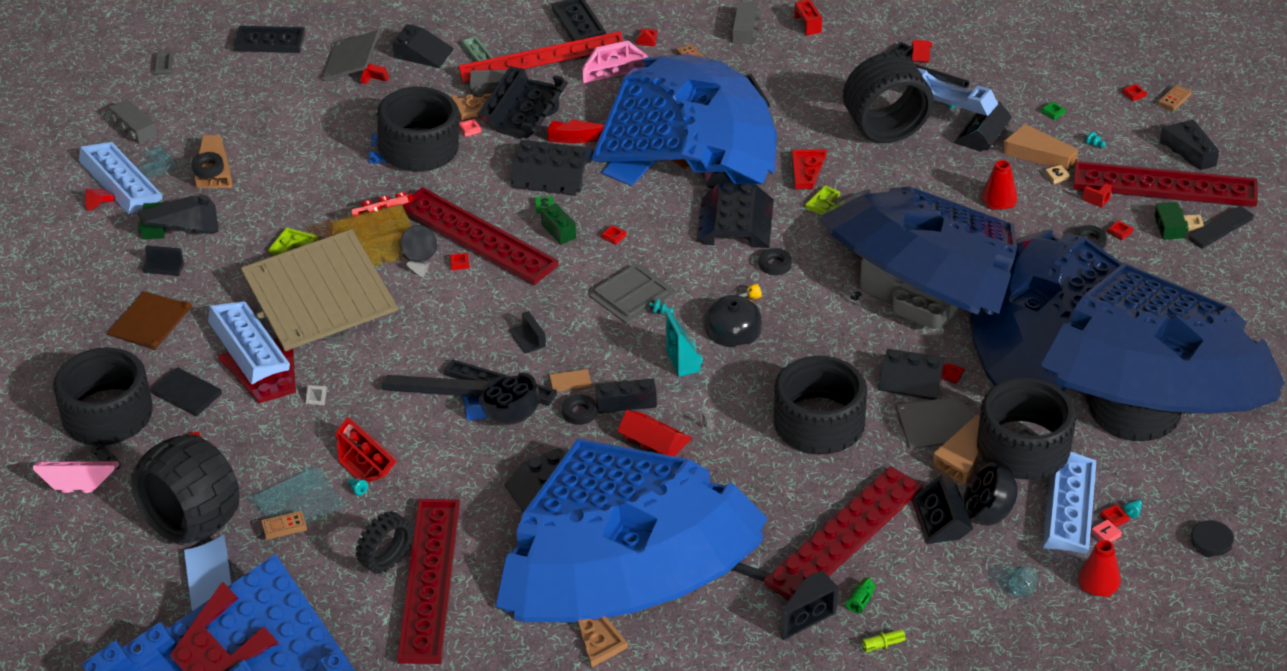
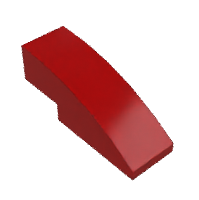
[548,119,604,143]

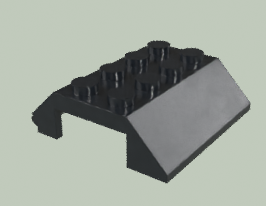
[477,66,568,139]
[510,140,594,196]
[696,183,774,248]
[505,448,567,512]

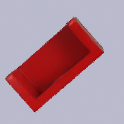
[794,0,822,36]

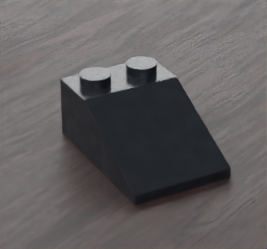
[392,24,454,68]
[781,570,838,640]

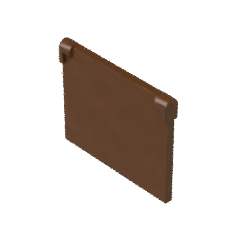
[107,291,192,350]

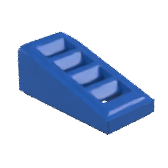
[461,395,486,421]

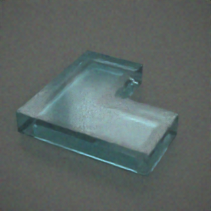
[138,146,178,179]

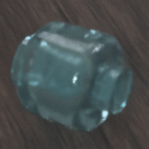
[1008,566,1039,597]

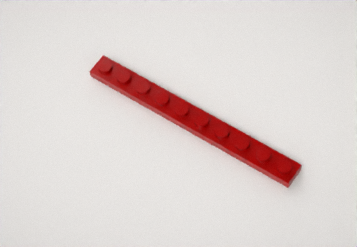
[458,31,623,83]

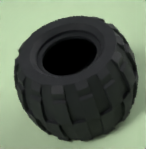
[131,434,240,545]

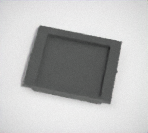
[589,264,677,324]

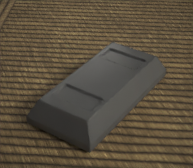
[154,51,173,75]

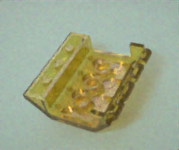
[328,204,412,267]

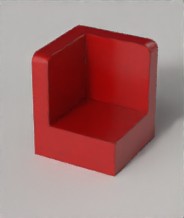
[1083,183,1112,208]

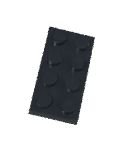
[551,0,606,41]
[233,26,306,53]

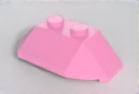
[582,41,648,83]
[33,461,119,493]

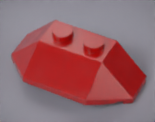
[335,417,397,483]

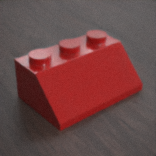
[617,410,692,456]

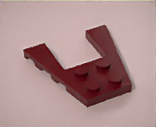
[218,338,296,403]
[170,582,279,671]

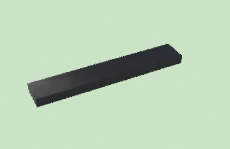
[444,359,557,407]
[382,375,490,396]

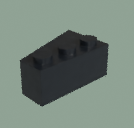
[1159,119,1219,170]

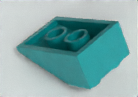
[665,310,703,377]

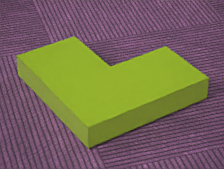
[805,185,840,215]
[268,227,319,255]

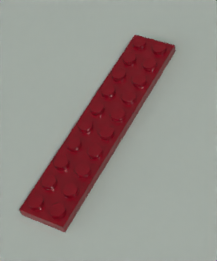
[1073,161,1258,207]
[398,187,559,285]
[764,466,923,600]
[397,499,460,664]

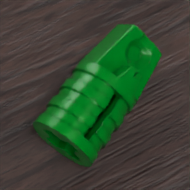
[845,577,876,614]

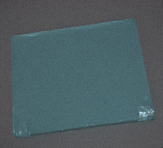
[252,466,346,537]

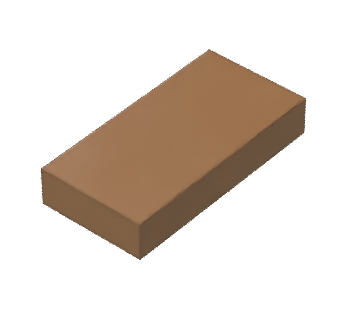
[550,369,591,392]

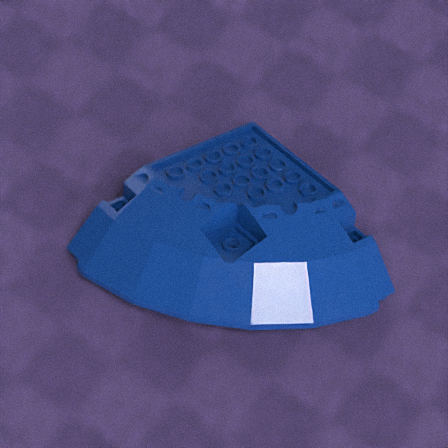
[592,54,777,184]
[496,439,768,622]
[81,554,355,671]

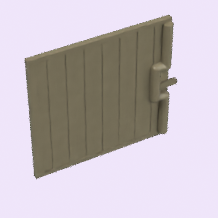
[241,229,398,351]

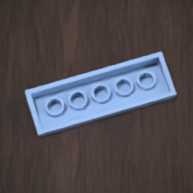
[79,142,162,214]
[208,302,290,385]
[1043,452,1096,554]
[184,535,232,611]

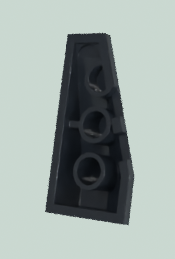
[137,195,219,234]

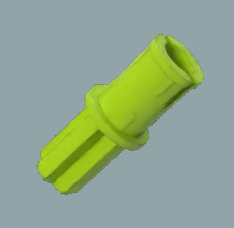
[862,630,906,653]

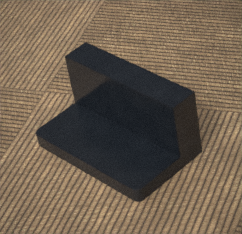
[142,245,184,276]
[509,311,546,354]

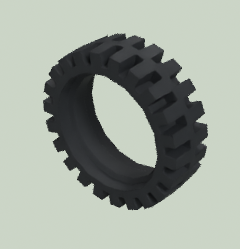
[355,511,414,574]

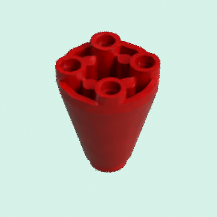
[981,160,1017,210]
[1078,540,1121,597]

